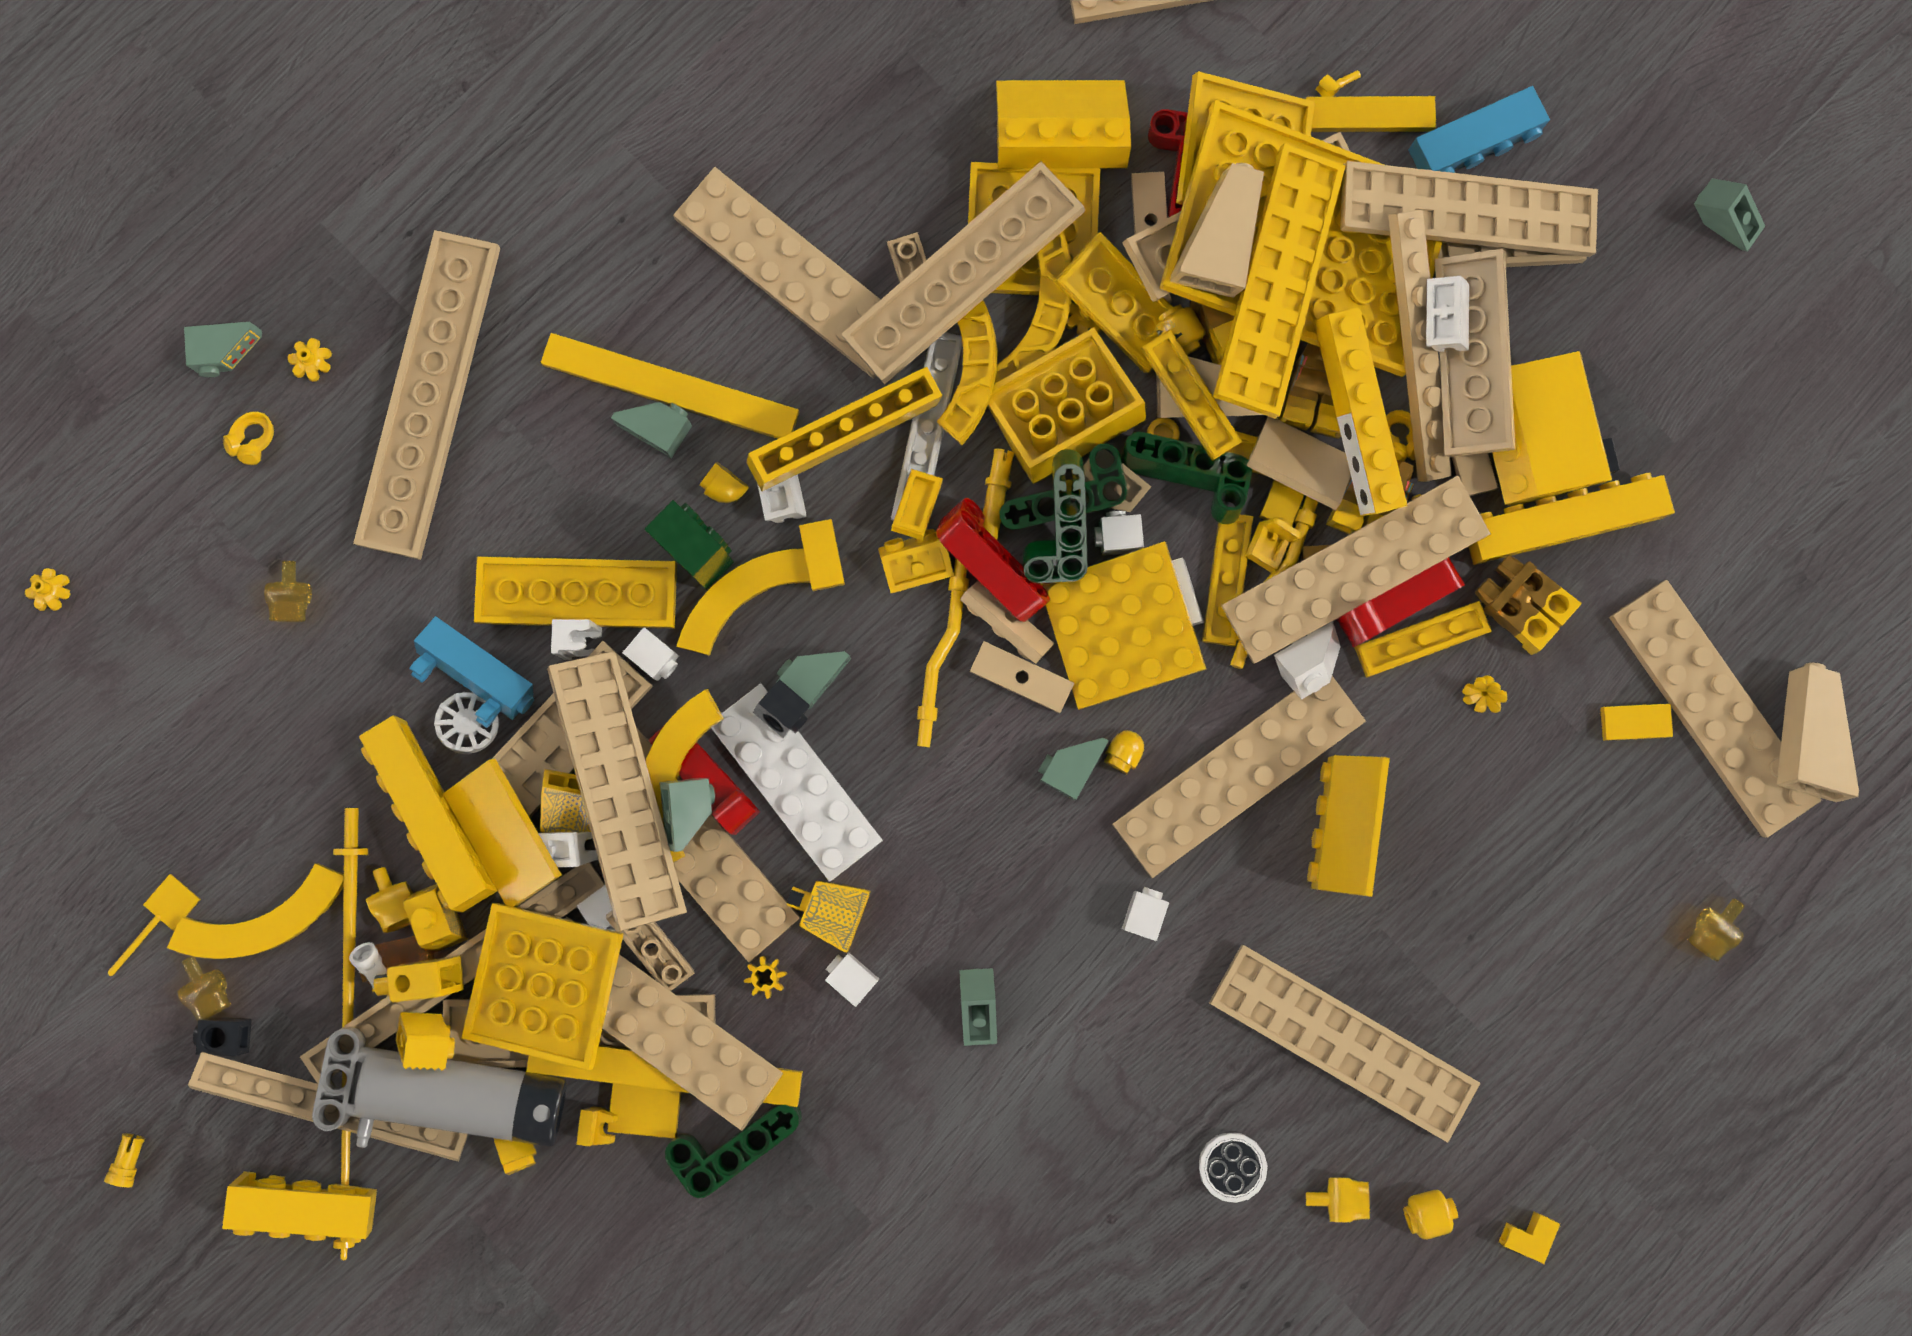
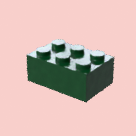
[644,500,734,590]

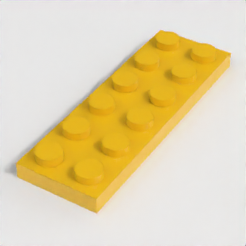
[474,557,677,628]

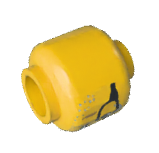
[1156,304,1205,355]

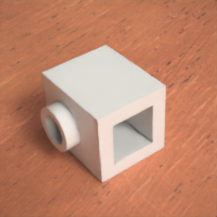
[1094,511,1144,555]

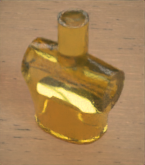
[264,561,312,622]
[1688,898,1745,962]
[177,956,231,1022]

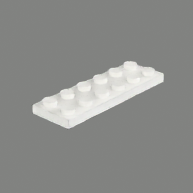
[711,683,883,882]

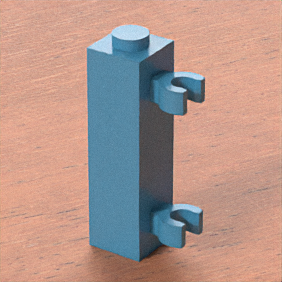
[410,616,534,728]

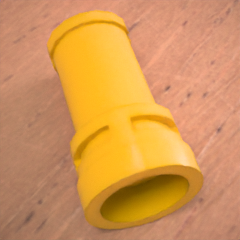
[104,1133,145,1188]

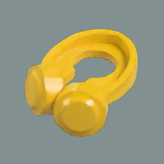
[1386,410,1415,461]
[223,412,274,465]

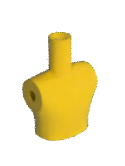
[366,867,413,933]
[1306,1177,1370,1222]

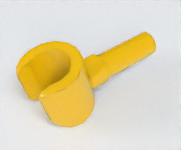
[1315,70,1361,97]

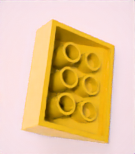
[996,80,1131,169]
[987,327,1146,484]
[1492,351,1612,506]
[1307,755,1390,897]

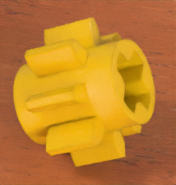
[744,956,787,999]

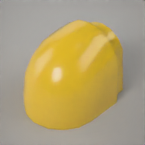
[700,462,749,503]
[1104,730,1144,775]
[493,1138,537,1175]

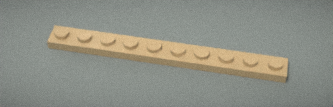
[300,862,605,1084]

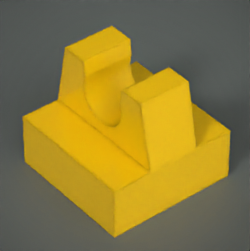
[576,1106,618,1146]

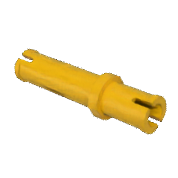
[983,449,1015,540]

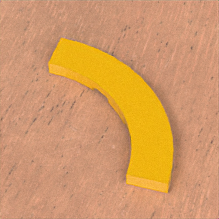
[995,231,1072,383]
[936,300,997,445]
[676,548,810,656]
[646,689,724,863]
[167,863,344,959]

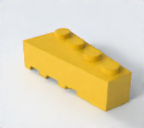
[222,1171,377,1243]

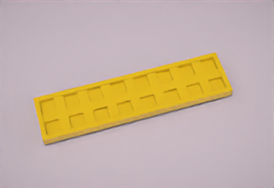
[1213,143,1346,419]

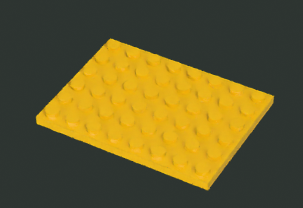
[1159,100,1443,377]

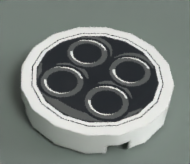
[1199,1132,1268,1203]

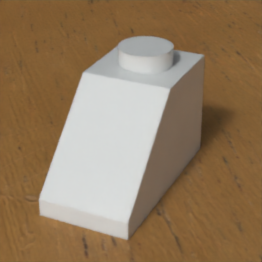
[1274,622,1341,700]

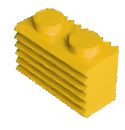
[396,1012,455,1071]

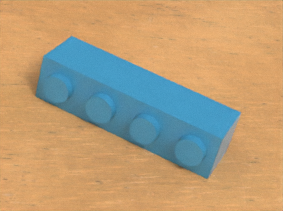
[1408,86,1550,173]

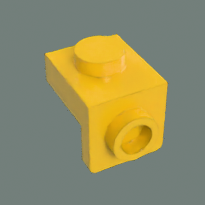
[1245,517,1301,572]

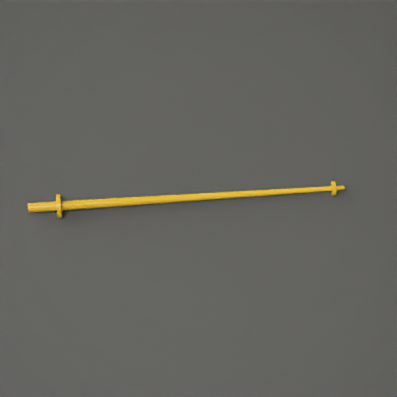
[333,808,368,1261]

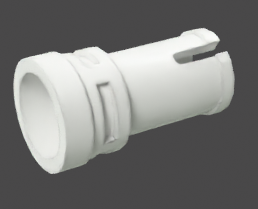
[349,942,387,989]

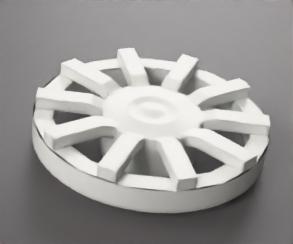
[434,692,499,754]

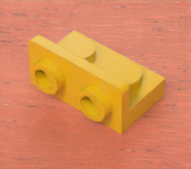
[878,529,954,593]

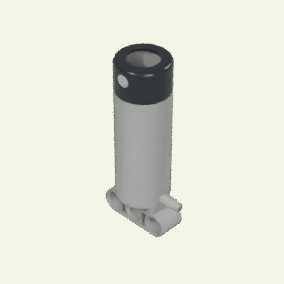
[312,1027,567,1148]

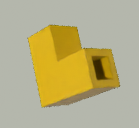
[1499,1211,1560,1264]

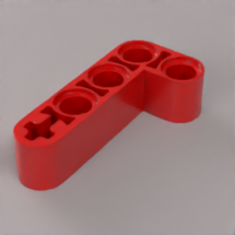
[1148,109,1188,218]
[936,497,1050,622]
[1337,557,1465,648]
[648,726,760,835]

